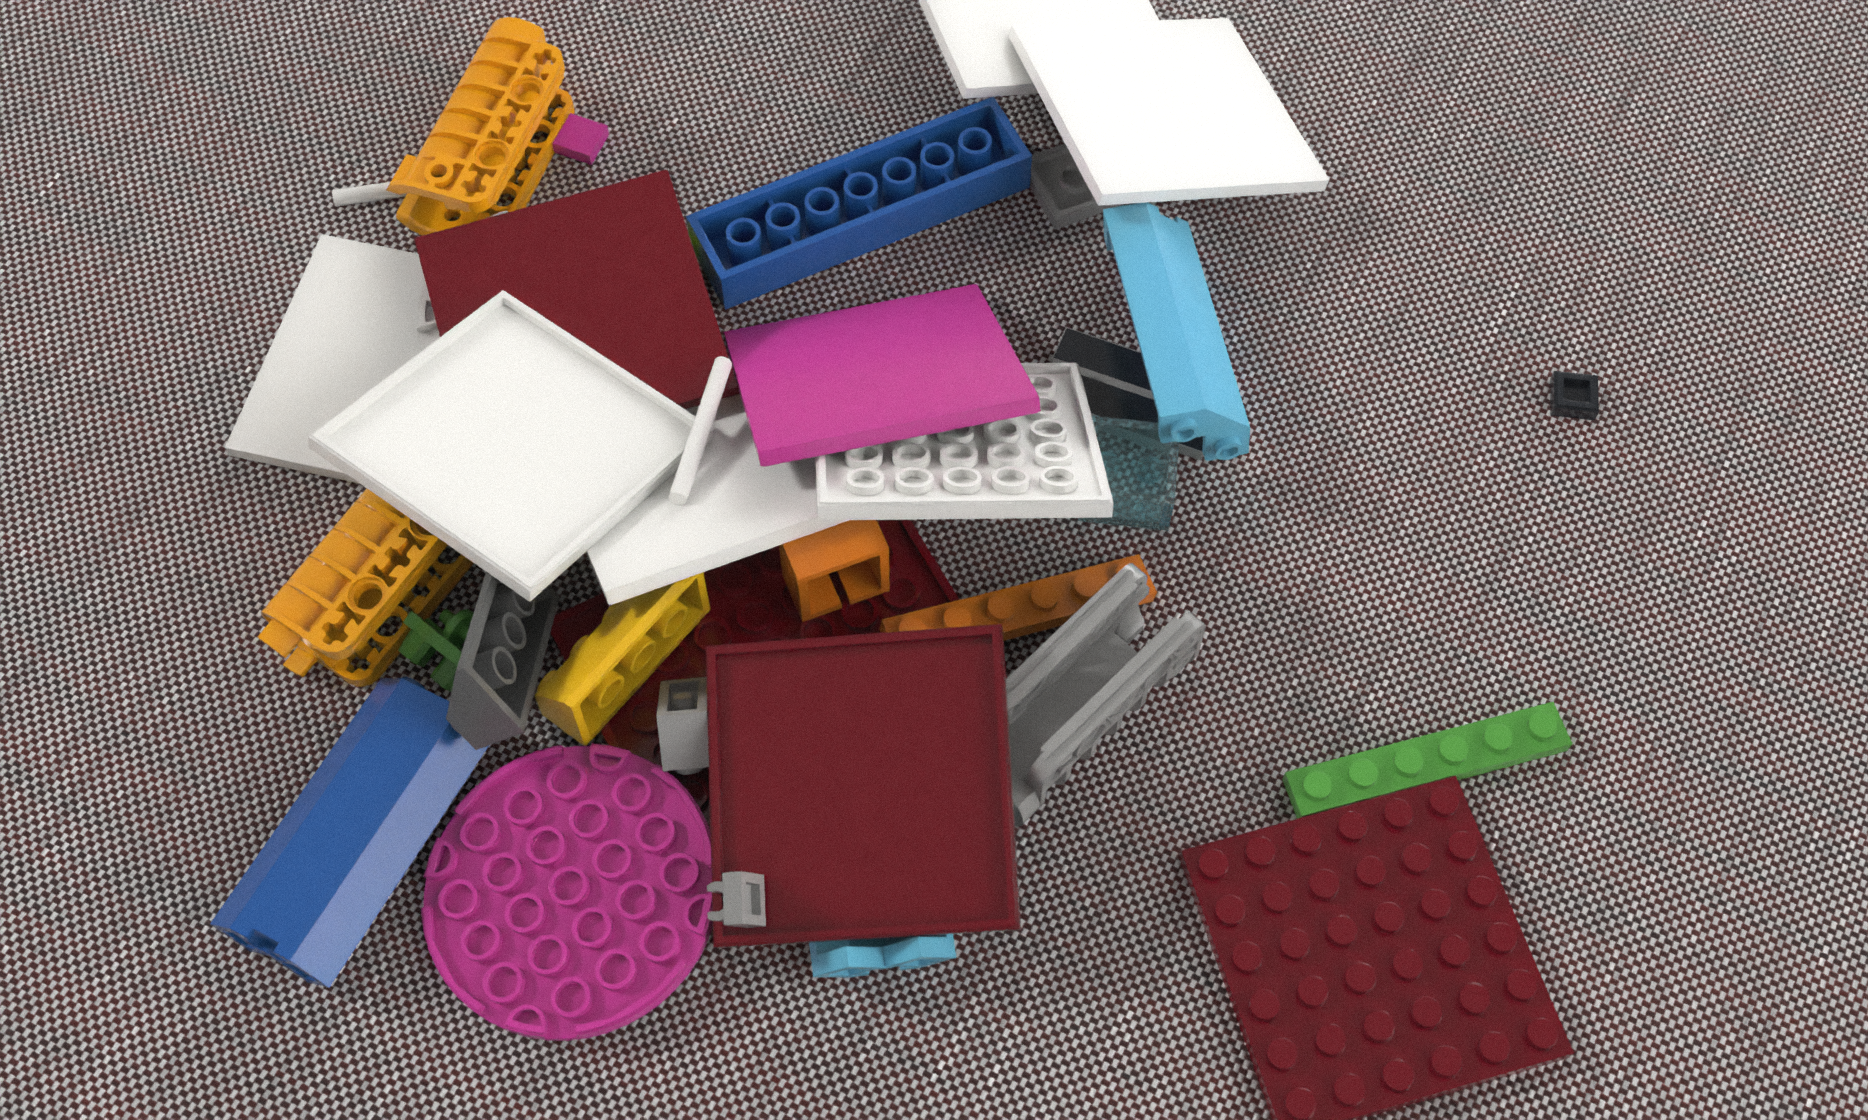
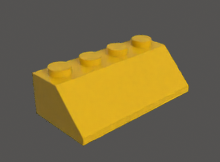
[534,572,711,746]

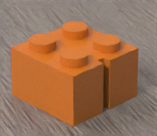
[779,520,890,622]

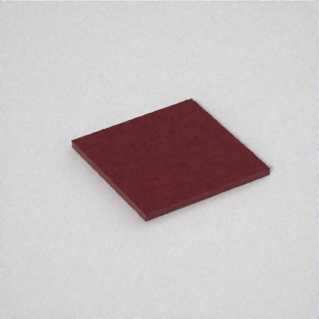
[414,169,739,409]
[706,624,1021,948]

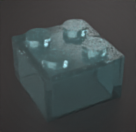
[1078,416,1179,531]

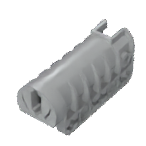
[1006,563,1206,826]

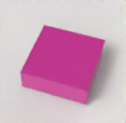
[552,113,609,165]

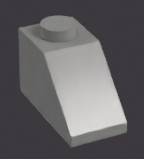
[657,677,709,775]

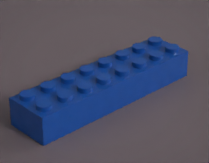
[686,97,1032,310]

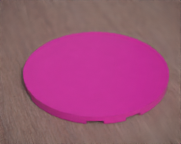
[421,743,713,1041]

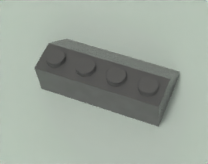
[446,572,560,750]

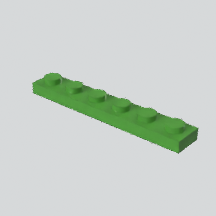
[1282,701,1573,819]

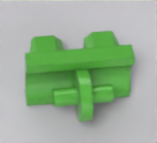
[398,609,474,692]

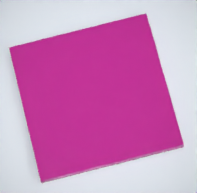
[724,284,1041,467]

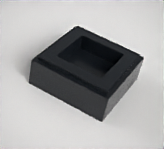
[1550,371,1599,421]

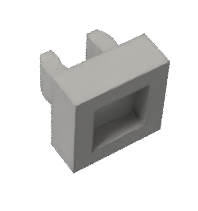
[707,871,766,928]

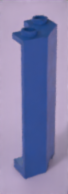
[210,676,489,988]

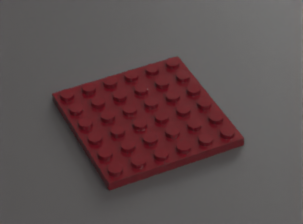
[1179,776,1574,1120]

